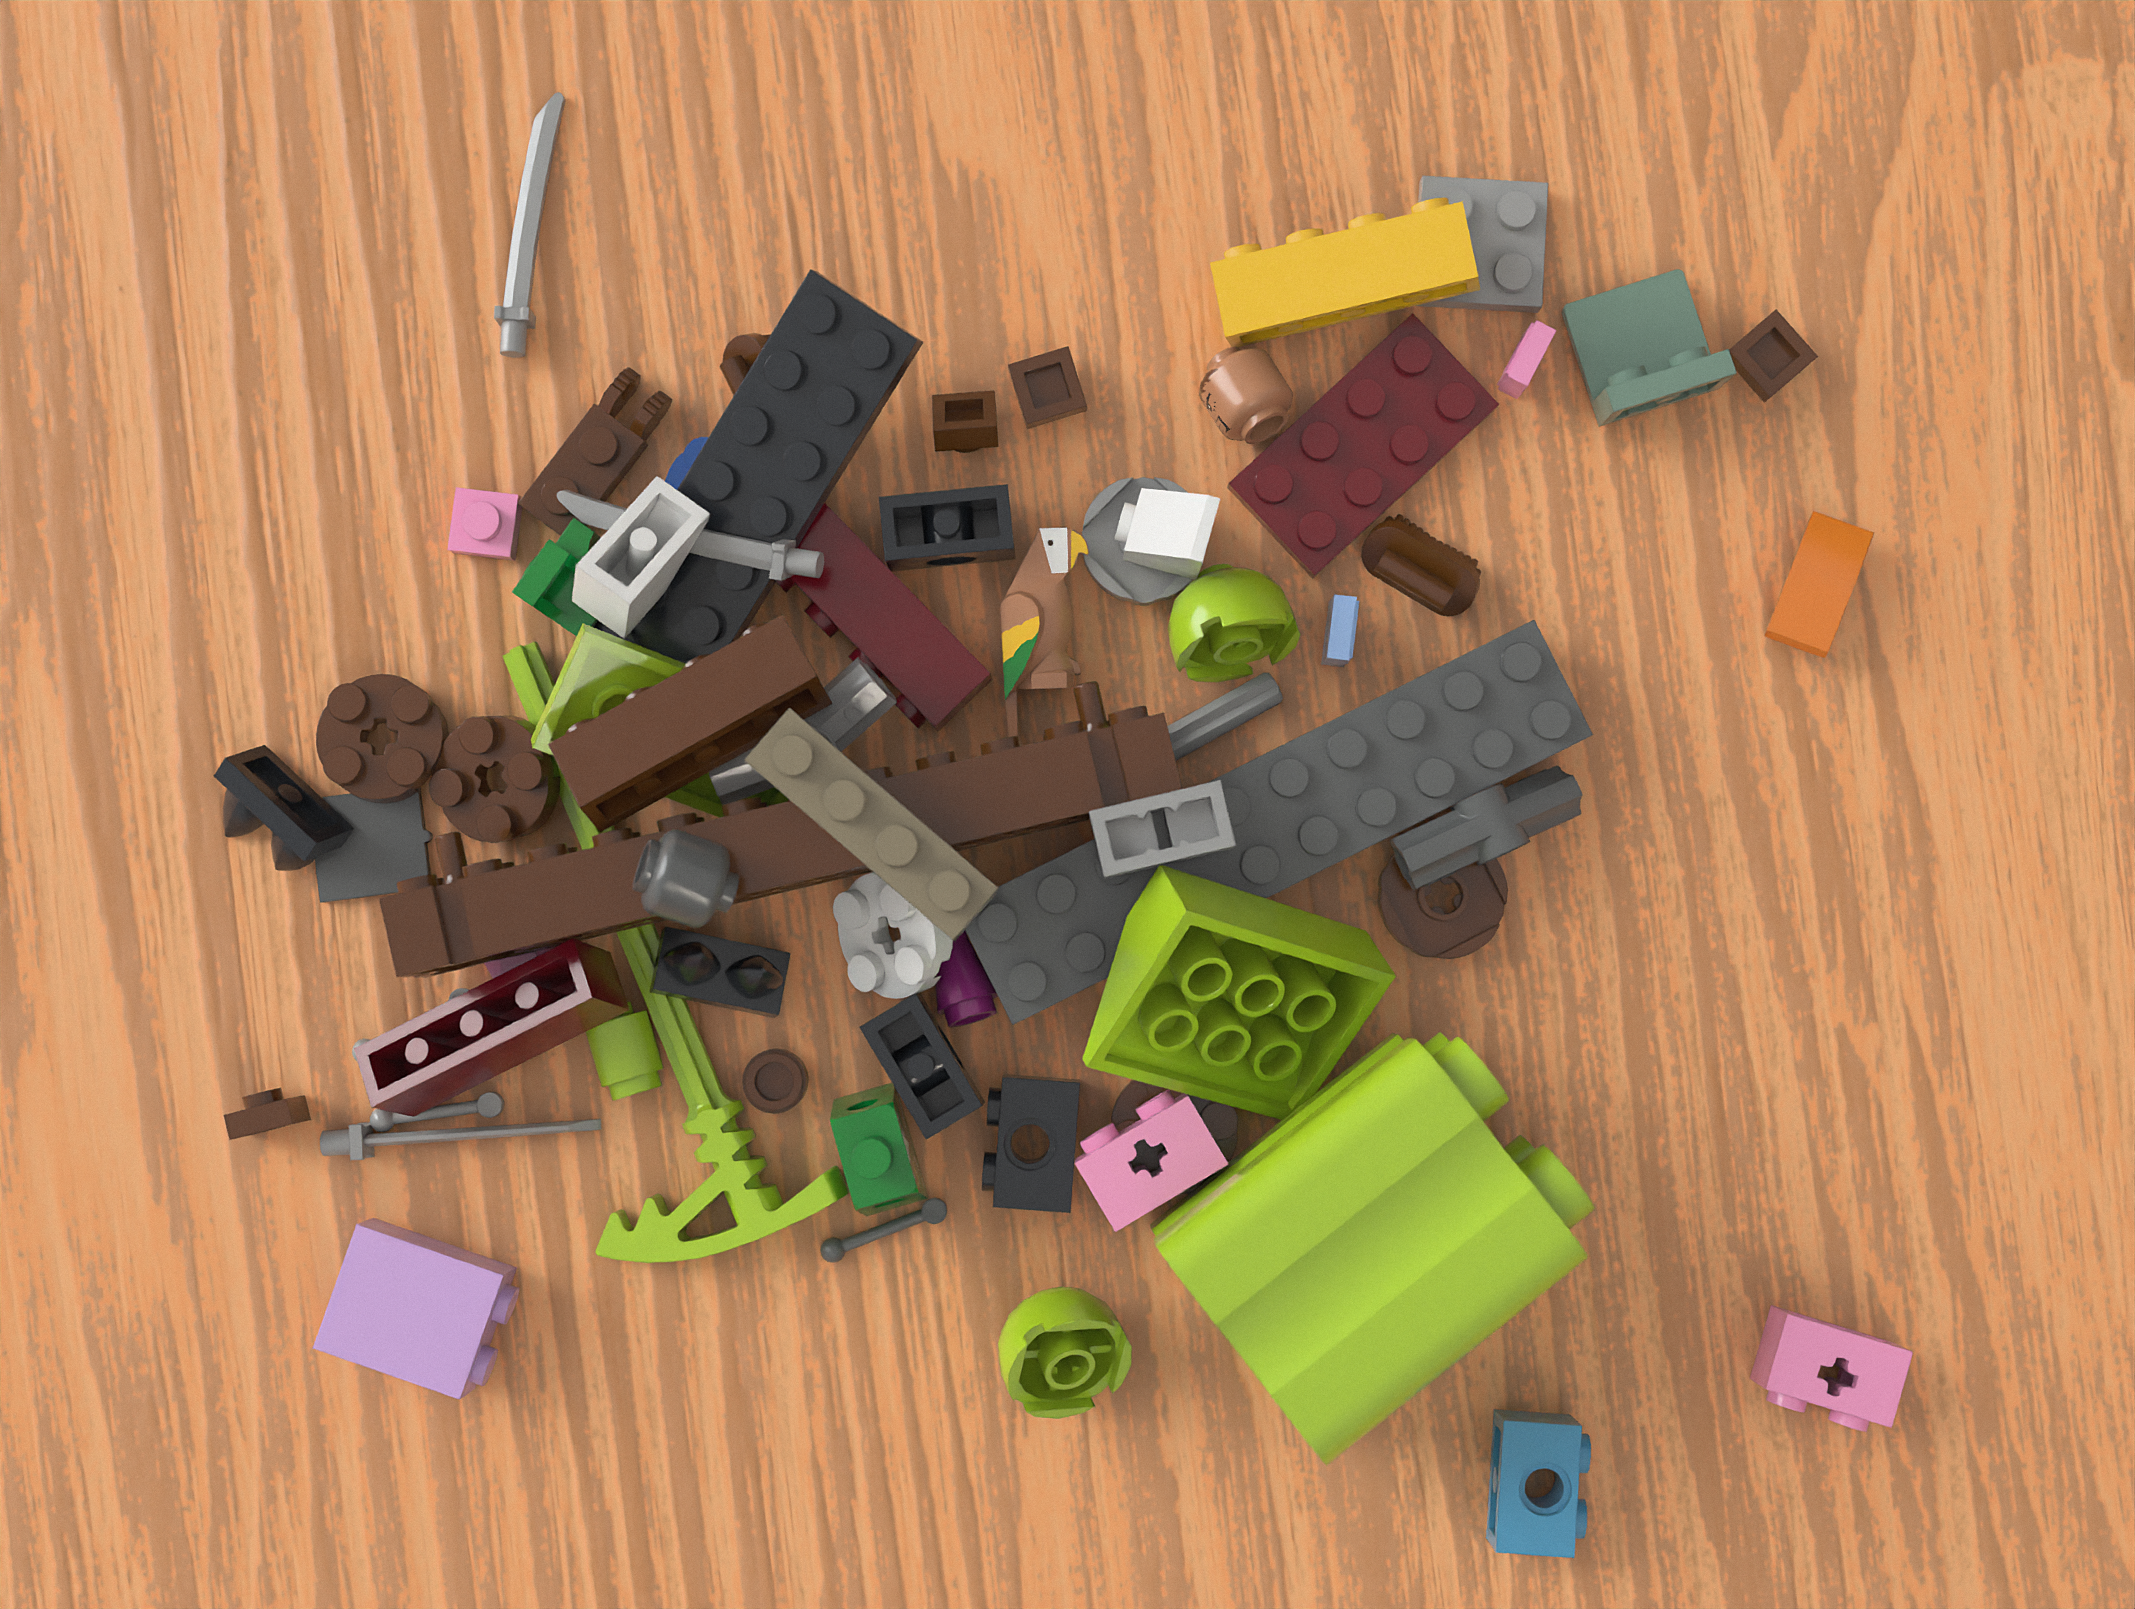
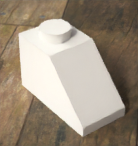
[572,476,710,639]
[1115,488,1220,580]

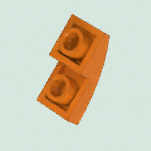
[1764,511,1875,658]

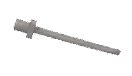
[494,92,565,358]
[557,490,824,581]
[320,1119,602,1160]

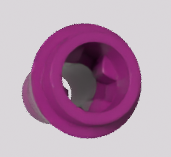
[935,930,998,1028]

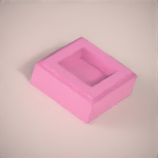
[1497,320,1556,399]

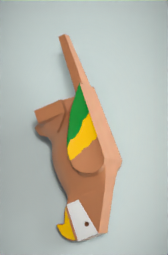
[1000,527,1089,737]

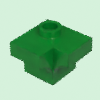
[512,518,601,637]

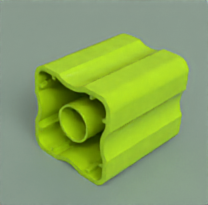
[1150,1032,1595,1465]

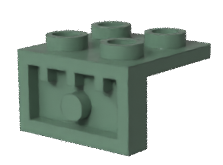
[1561,269,1737,427]

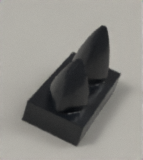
[214,745,354,871]
[649,926,791,1018]

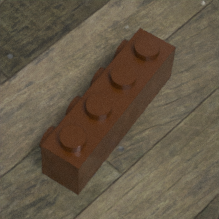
[548,615,833,832]

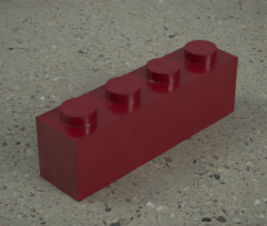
[776,503,992,732]
[354,938,630,1117]

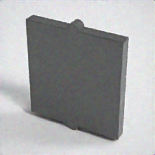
[315,786,433,903]

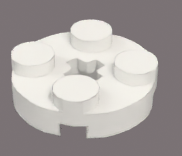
[833,872,953,999]

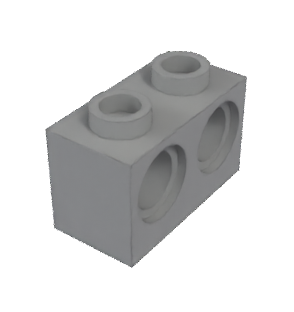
[1089,780,1236,879]

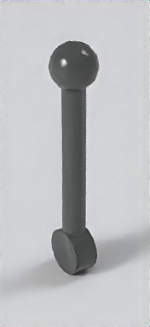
[820,1197,947,1263]

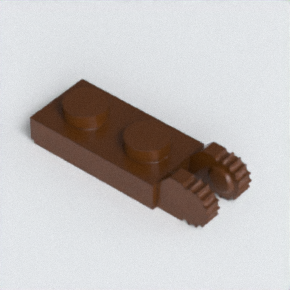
[518,367,672,536]

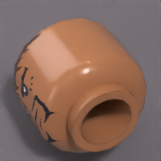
[1199,347,1293,444]

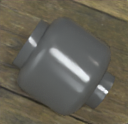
[633,829,739,928]

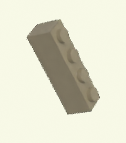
[744,708,998,942]

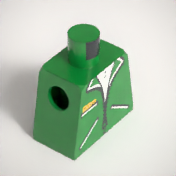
[830,1082,929,1216]

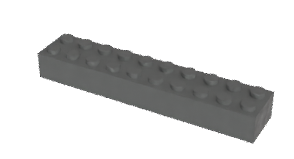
[965,620,1593,1025]

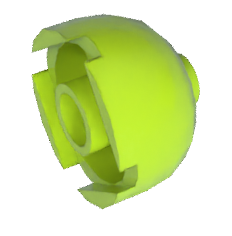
[1168,564,1300,682]
[998,1286,1132,1419]

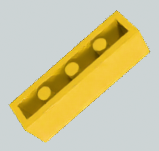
[1210,198,1480,347]

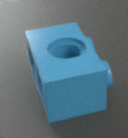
[1486,1409,1591,1558]

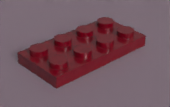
[1227,313,1499,579]

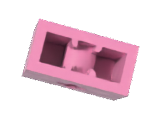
[1075,1090,1228,1232]
[1750,1305,1913,1432]

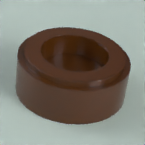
[742,1049,808,1114]

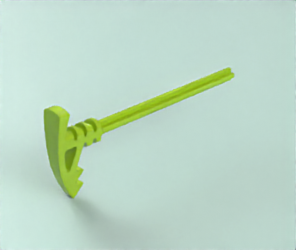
[502,642,849,1263]

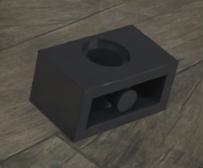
[879,484,1016,571]
[859,992,985,1140]
[982,1074,1080,1213]

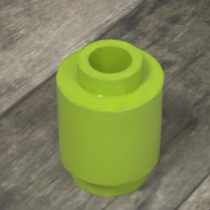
[586,1002,664,1101]

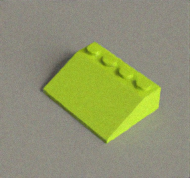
[1082,864,1396,1120]

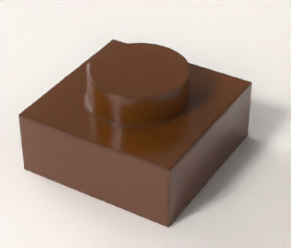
[1729,309,1818,403]
[1008,346,1087,429]
[932,390,999,453]
[224,1088,311,1140]

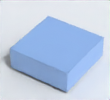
[1321,594,1359,667]

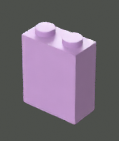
[313,1218,519,1400]

